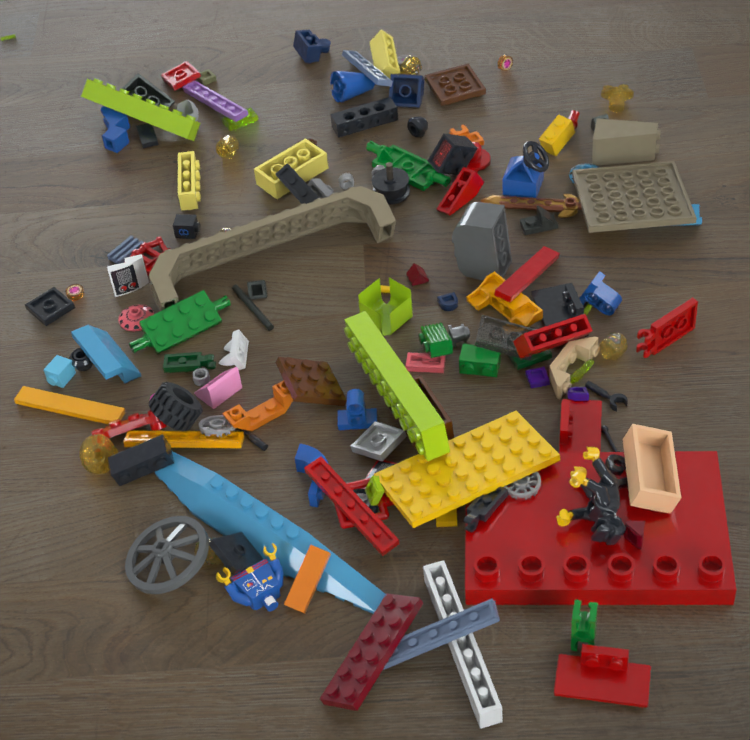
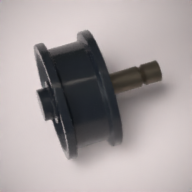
[372,162,410,205]

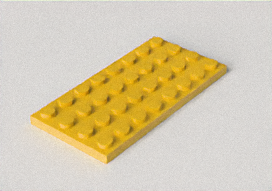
[374,411,560,528]

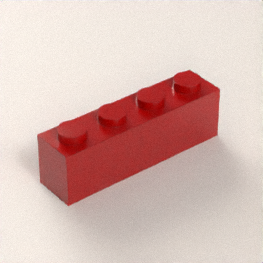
[513,314,593,359]

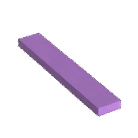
[183,80,249,122]

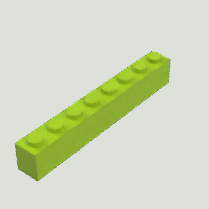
[81,78,200,141]

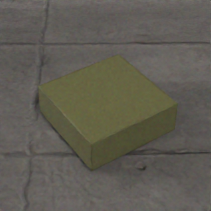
[197,69,217,86]

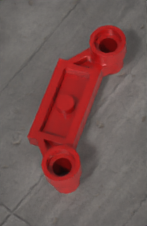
[91,410,167,451]

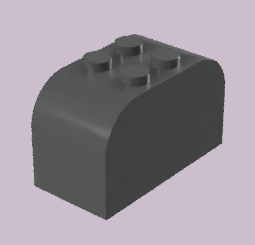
[452,202,512,280]

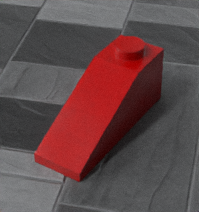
[437,167,485,215]

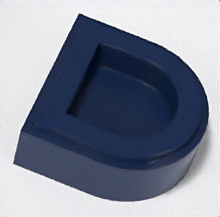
[437,292,458,311]

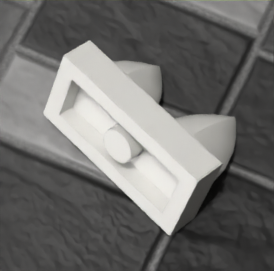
[219,330,249,370]

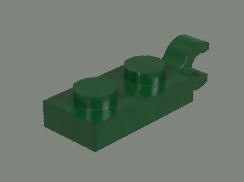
[163,352,216,373]

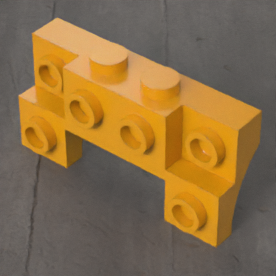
[466,271,543,337]

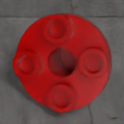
[466,142,491,173]

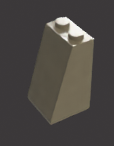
[592,118,661,166]

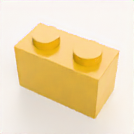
[539,114,575,157]

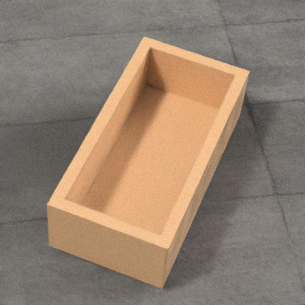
[623,424,681,514]

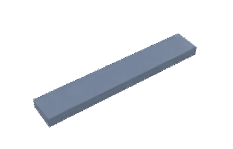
[342,50,393,87]
[383,599,500,670]

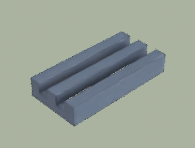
[107,236,144,264]

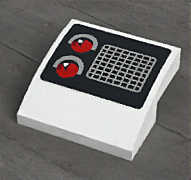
[107,254,149,297]

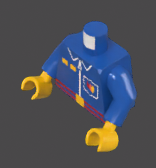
[216,543,284,612]

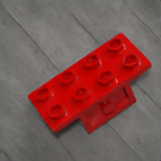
[559,399,602,452]
[554,644,651,708]

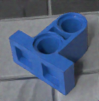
[580,271,622,316]
[338,389,377,430]

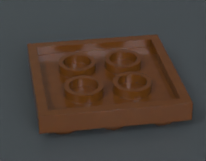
[425,63,486,106]
[275,357,346,406]

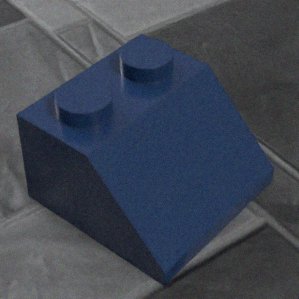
[389,74,425,108]

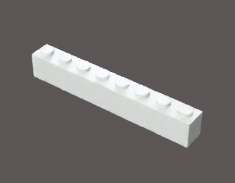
[423,560,502,729]

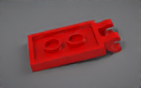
[636,297,698,358]

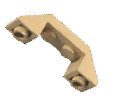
[549,336,600,400]

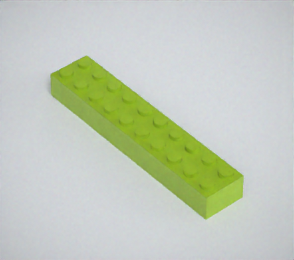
[344,311,450,461]

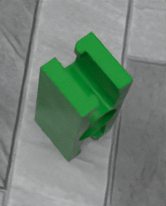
[571,600,598,651]

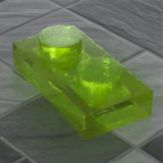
[222,107,258,131]

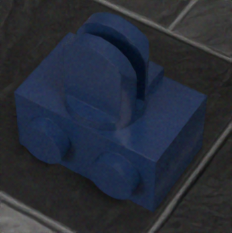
[293,29,331,63]

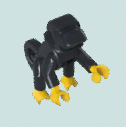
[556,447,628,545]

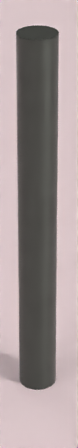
[232,284,274,331]

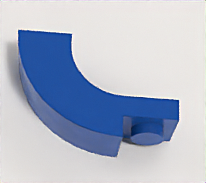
[295,444,329,507]

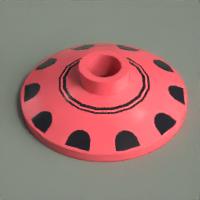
[118,305,154,332]

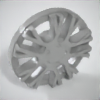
[199,415,236,437]
[503,472,541,500]

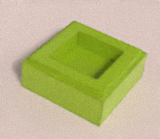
[365,476,385,506]

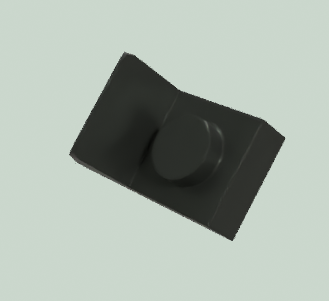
[520,205,559,235]

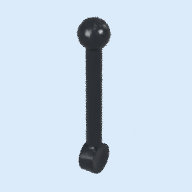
[601,425,620,452]

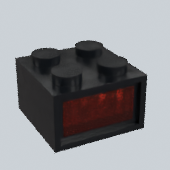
[428,133,478,175]

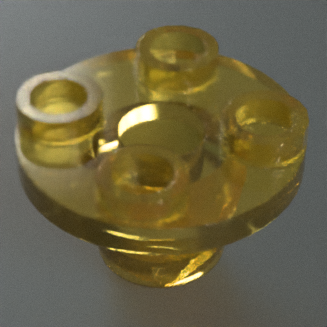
[601,84,634,112]
[79,434,118,474]

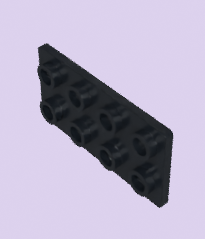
[531,283,589,338]

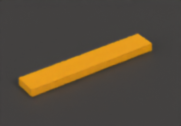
[14,386,126,425]
[123,431,244,448]

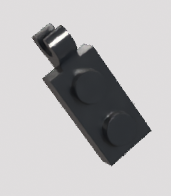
[463,486,508,533]

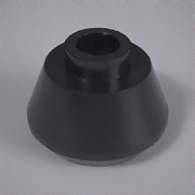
[407,116,428,138]
[69,348,93,371]

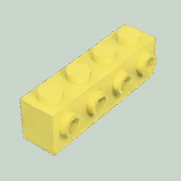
[370,29,400,78]
[178,151,201,211]

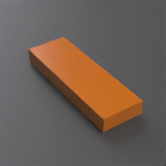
[284,545,331,614]

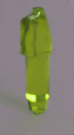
[570,359,594,384]

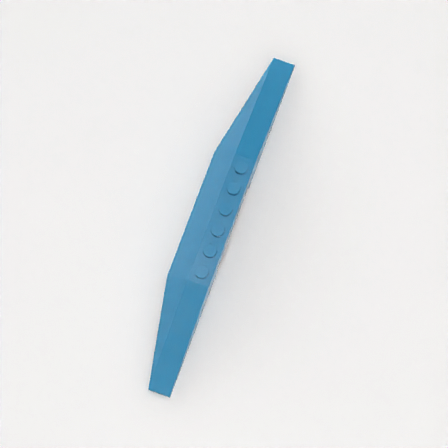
[155,451,386,614]

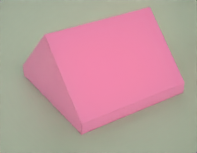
[194,367,242,409]

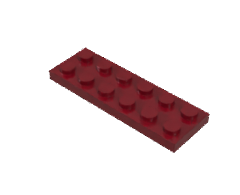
[320,593,424,711]

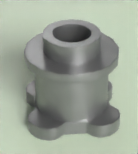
[448,324,470,347]

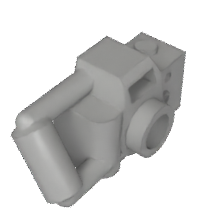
[307,178,334,199]

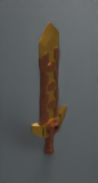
[480,194,582,218]

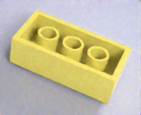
[254,138,328,199]

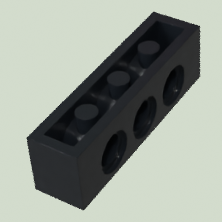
[330,97,398,138]

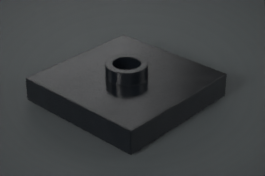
[25,287,76,326]
[209,532,264,576]

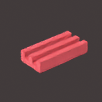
[405,352,446,373]

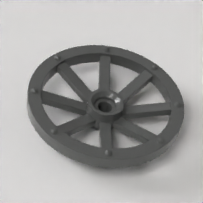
[125,516,209,594]

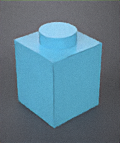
[44,355,76,388]

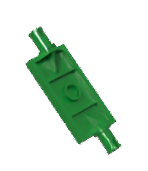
[366,141,451,191]
[129,290,231,355]

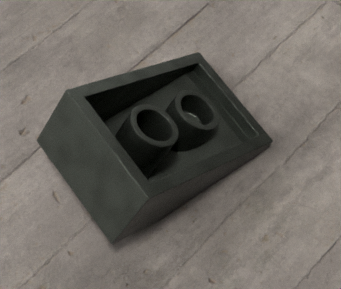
[122,73,175,108]

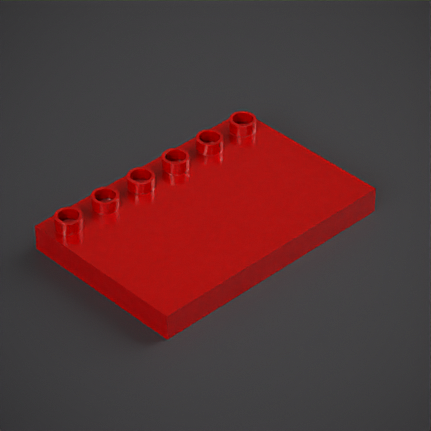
[465,451,736,605]

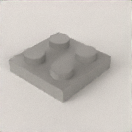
[351,422,407,461]

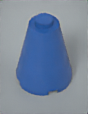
[330,70,375,102]

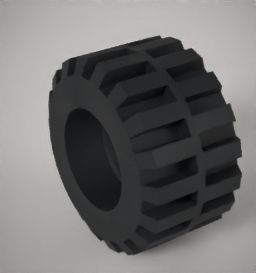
[149,382,203,431]

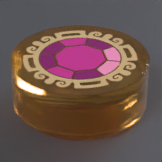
[498,55,513,71]
[66,284,85,301]

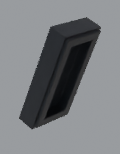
[136,123,159,148]

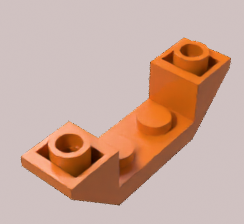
[223,380,293,431]

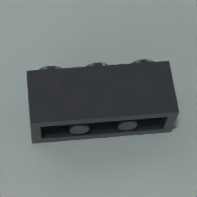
[108,434,174,486]

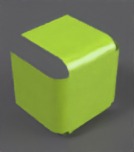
[358,277,413,336]

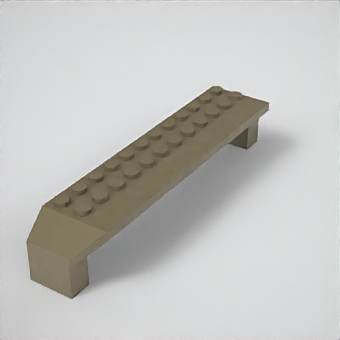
[149,186,396,312]

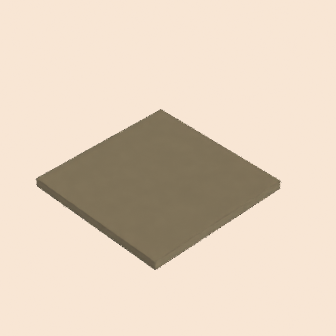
[572,161,697,233]

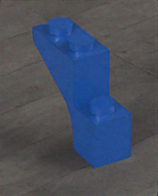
[100,106,130,153]

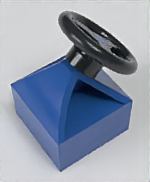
[502,141,549,198]

